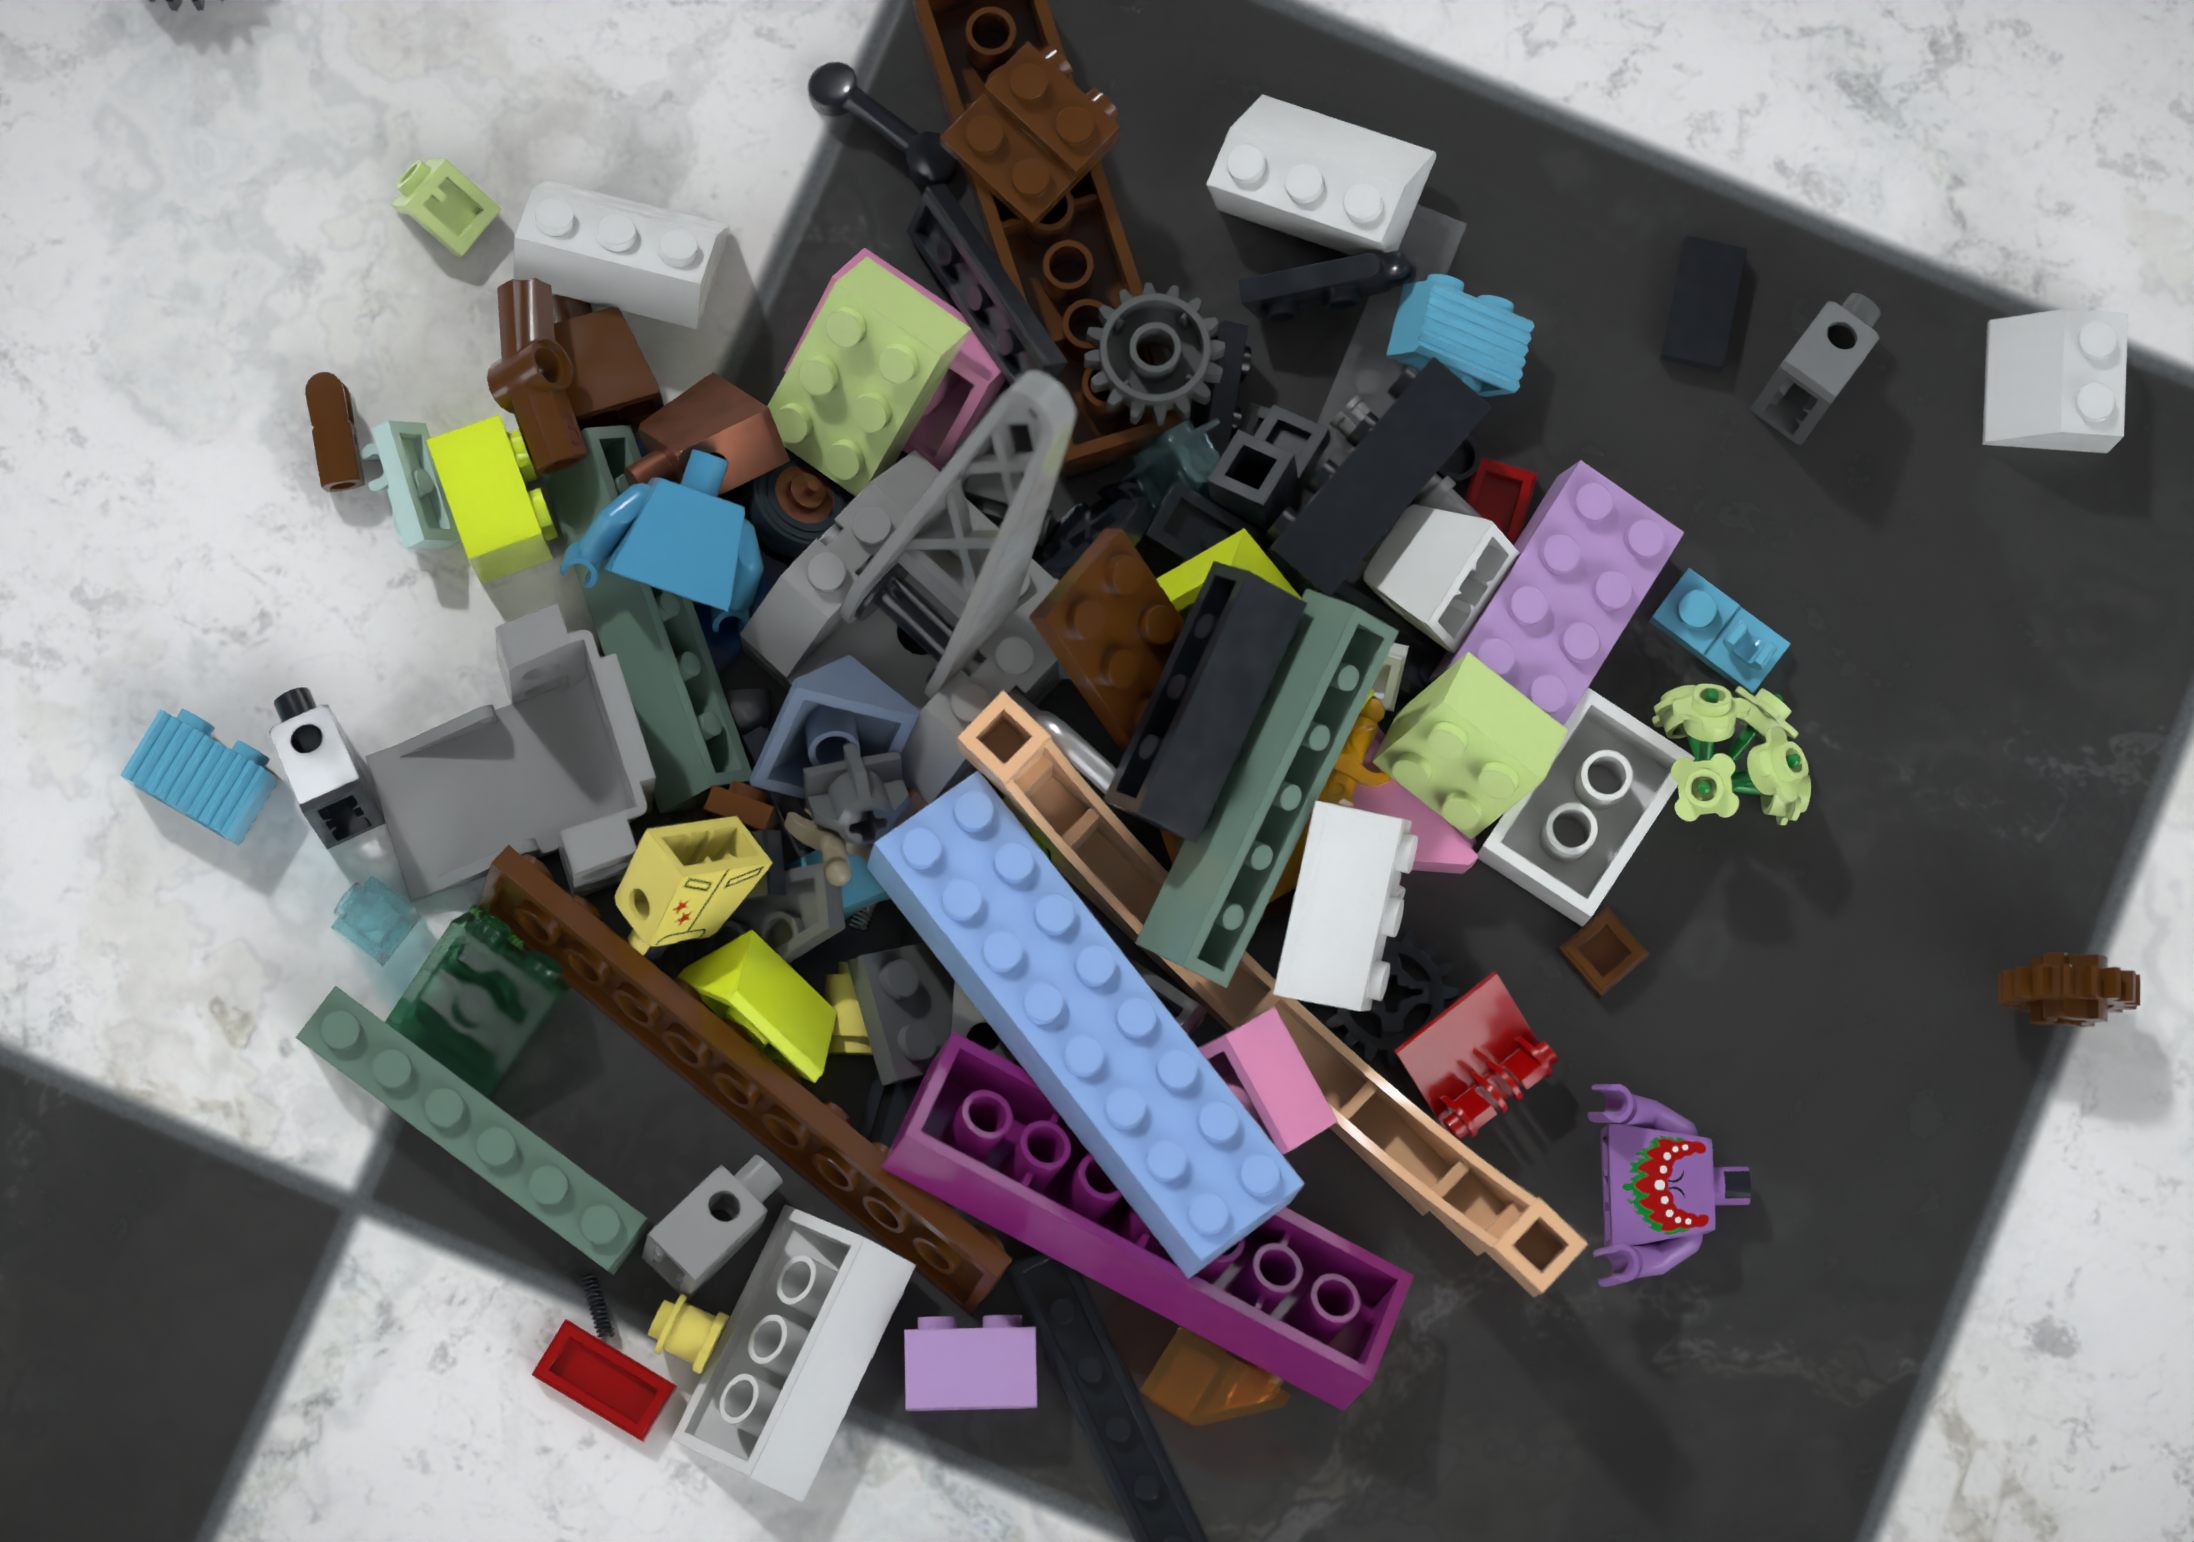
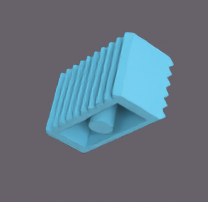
[1386,274,1535,397]
[120,708,278,846]

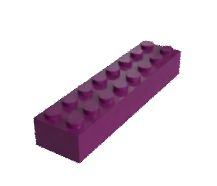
[881,1032,1414,1411]

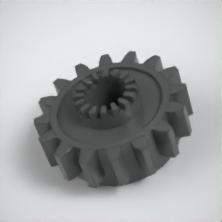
[1084,283,1225,427]

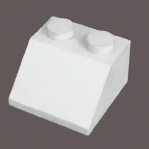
[1983,309,2128,453]

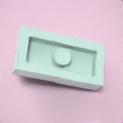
[359,420,462,550]

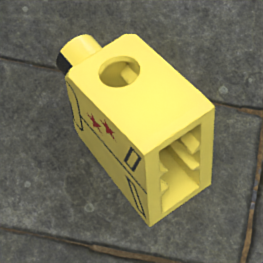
[614,816,773,960]

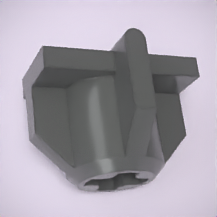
[803,743,910,846]

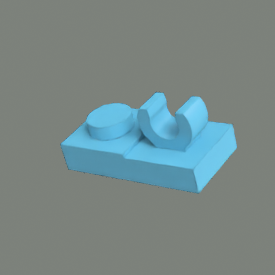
[1649,568,1791,695]

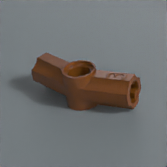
[487,278,588,476]

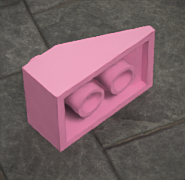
[1198,1007,1338,1155]

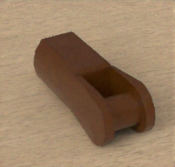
[305,372,365,492]

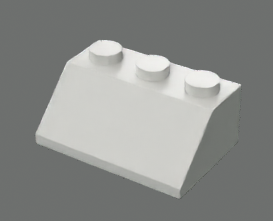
[1206,94,1436,256]
[513,180,730,329]
[1273,801,1418,1011]

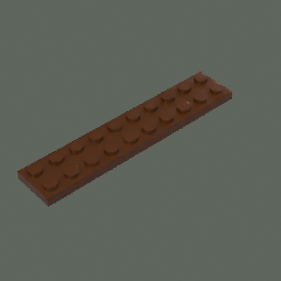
[478,845,1013,1316]

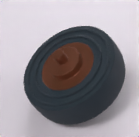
[741,447,855,558]

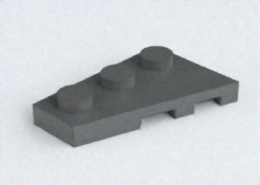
[676,863,845,1008]

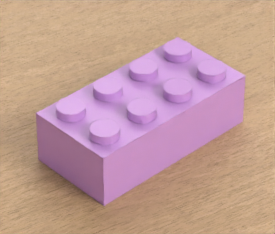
[1429,460,1684,726]

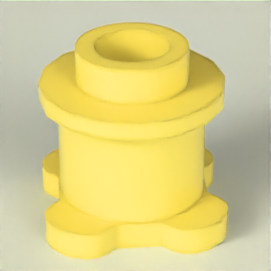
[648,1293,730,1374]

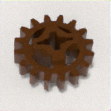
[1998,952,2140,1027]

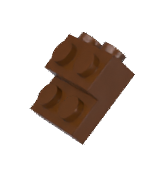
[940,41,1120,230]

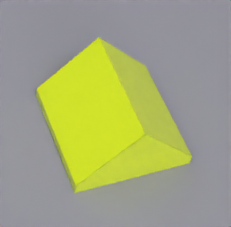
[677,930,837,1083]

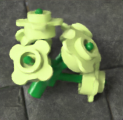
[1652,684,1811,826]

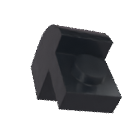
[1207,404,1331,530]

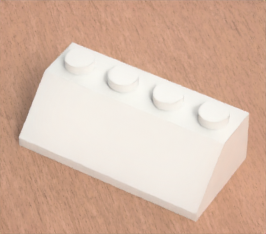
[671,1204,916,1503]

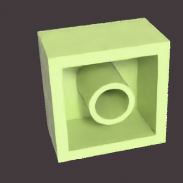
[1372,652,1568,840]

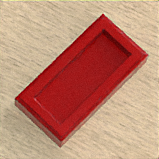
[531,1319,678,1442]

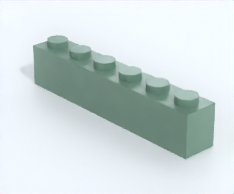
[542,425,752,814]
[1135,589,1399,988]
[296,986,653,1276]

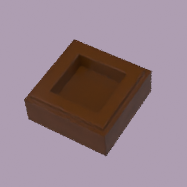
[1557,907,1649,998]

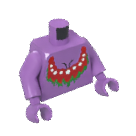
[1588,1084,1751,1287]

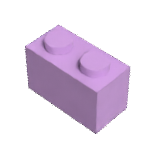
[904,1315,1037,1411]

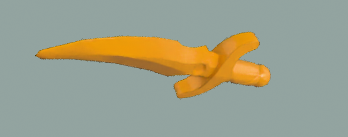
[1267,698,1392,904]

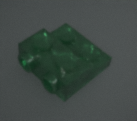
[385,911,571,1098]

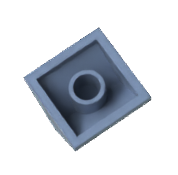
[750,655,918,799]

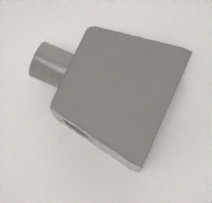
[642,1155,783,1302]

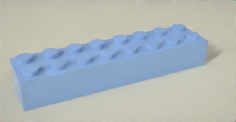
[866,770,1304,1279]

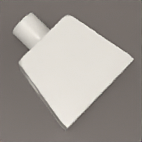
[1362,504,1519,653]

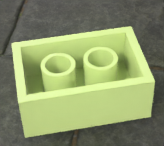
[767,256,971,496]

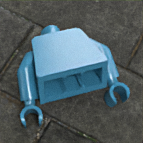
[560,449,764,636]

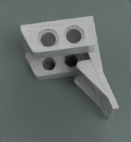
[365,603,655,903]

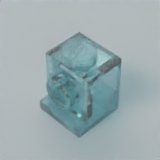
[331,875,422,967]

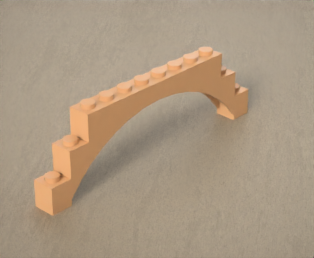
[957,691,1588,1297]

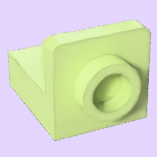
[391,158,502,256]

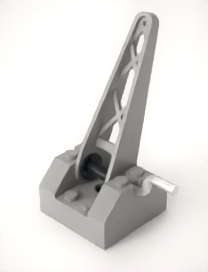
[740,371,1117,804]

